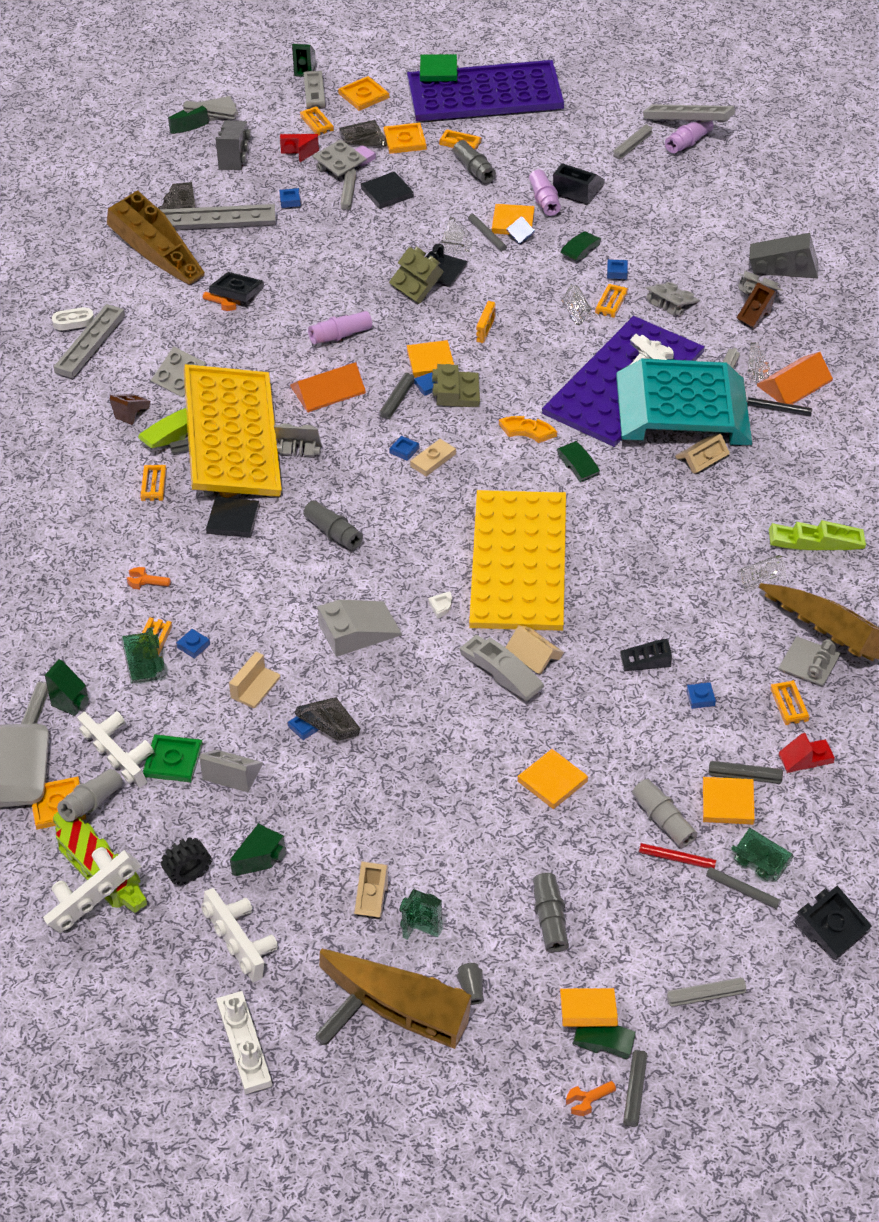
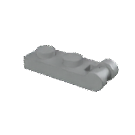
[304,71,325,109]

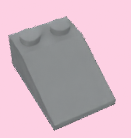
[317,599,402,657]

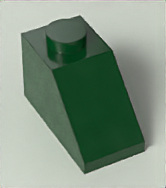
[292,44,316,77]
[45,659,89,716]
[230,823,286,876]

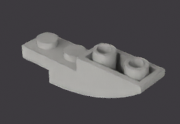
[459,635,544,701]

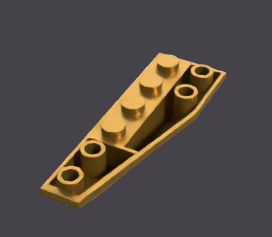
[107,190,205,285]
[758,583,879,661]
[319,948,472,1049]

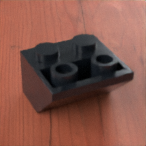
[553,163,605,204]

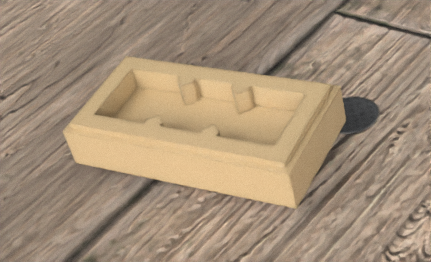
[410,439,456,476]

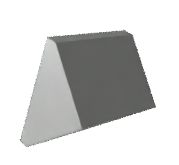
[199,750,263,792]

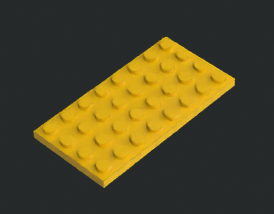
[183,364,282,497]
[469,490,566,631]

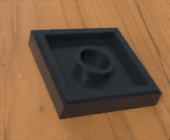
[361,171,414,209]
[209,272,264,302]
[206,497,260,538]

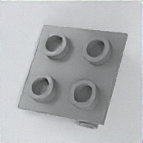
[312,139,367,177]
[737,271,783,295]
[646,282,700,317]
[151,346,206,398]
[274,423,322,457]
[778,636,841,686]

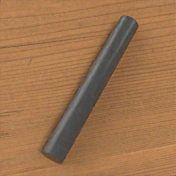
[468,214,507,252]
[706,867,781,909]

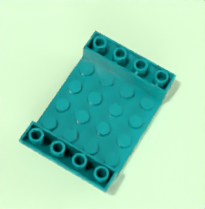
[616,358,752,445]

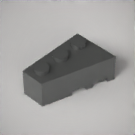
[215,120,251,170]
[749,233,819,279]

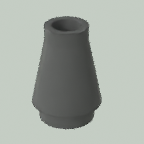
[456,963,484,1005]

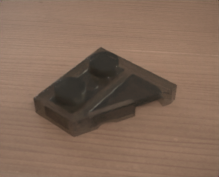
[295,697,361,741]

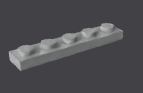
[643,104,735,123]
[53,304,125,379]

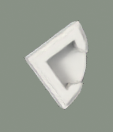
[650,341,674,359]
[428,591,452,619]

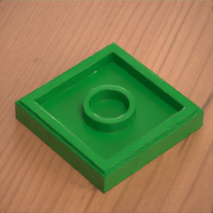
[420,54,457,81]
[143,734,203,783]

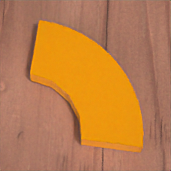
[499,416,558,443]

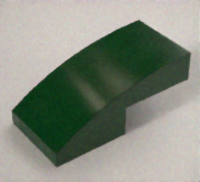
[168,105,209,134]
[560,231,601,260]
[556,441,600,482]
[572,1026,636,1059]

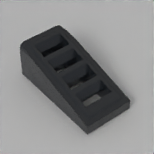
[620,639,672,672]

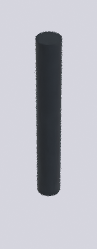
[747,397,813,417]

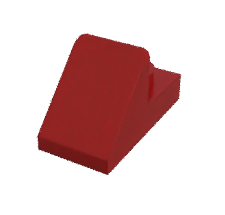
[280,134,319,162]
[778,732,835,773]

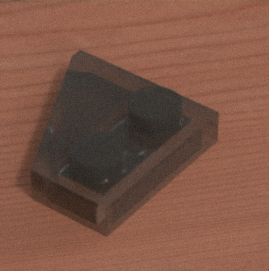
[339,120,387,147]
[158,182,196,209]

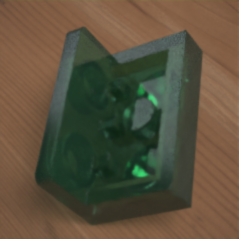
[121,627,164,684]
[730,827,794,881]
[399,889,443,940]

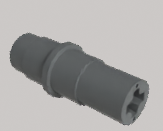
[453,140,496,183]
[303,500,363,550]
[533,873,569,953]

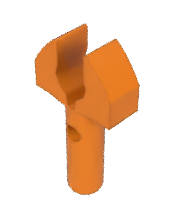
[202,292,240,311]
[126,567,171,590]
[566,1081,616,1116]

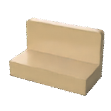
[675,434,730,473]
[505,625,564,674]
[229,652,280,708]

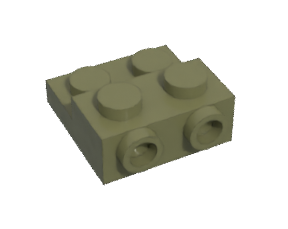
[389,246,444,304]
[432,364,480,407]

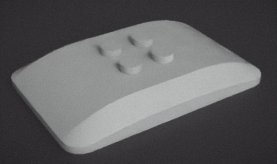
[0,724,49,807]

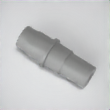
[57,769,123,822]
[632,779,698,848]

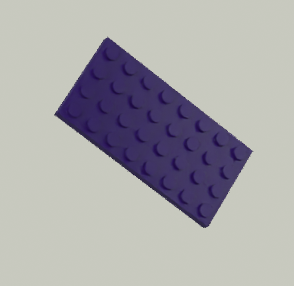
[407,60,564,121]
[542,315,705,447]

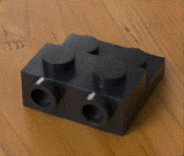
[794,885,872,959]

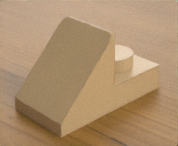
[354,861,388,917]

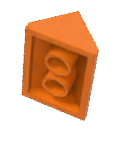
[757,352,833,405]
[290,362,366,413]

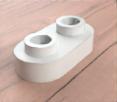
[52,307,94,330]

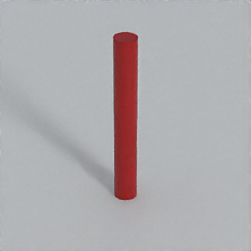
[639,843,717,869]

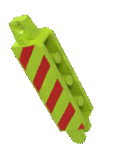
[53,812,147,913]

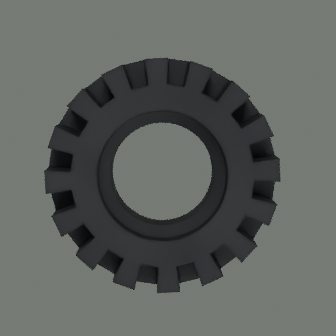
[161,837,212,886]

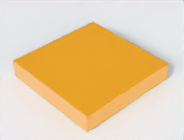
[338,76,390,111]
[383,123,427,154]
[492,204,535,235]
[406,340,454,378]
[517,749,588,810]
[32,776,86,830]
[703,777,755,825]
[560,988,618,1027]

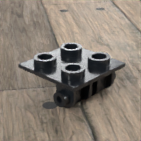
[425,243,468,286]

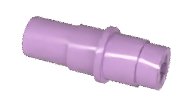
[665,120,714,153]
[529,169,561,216]
[308,311,372,344]

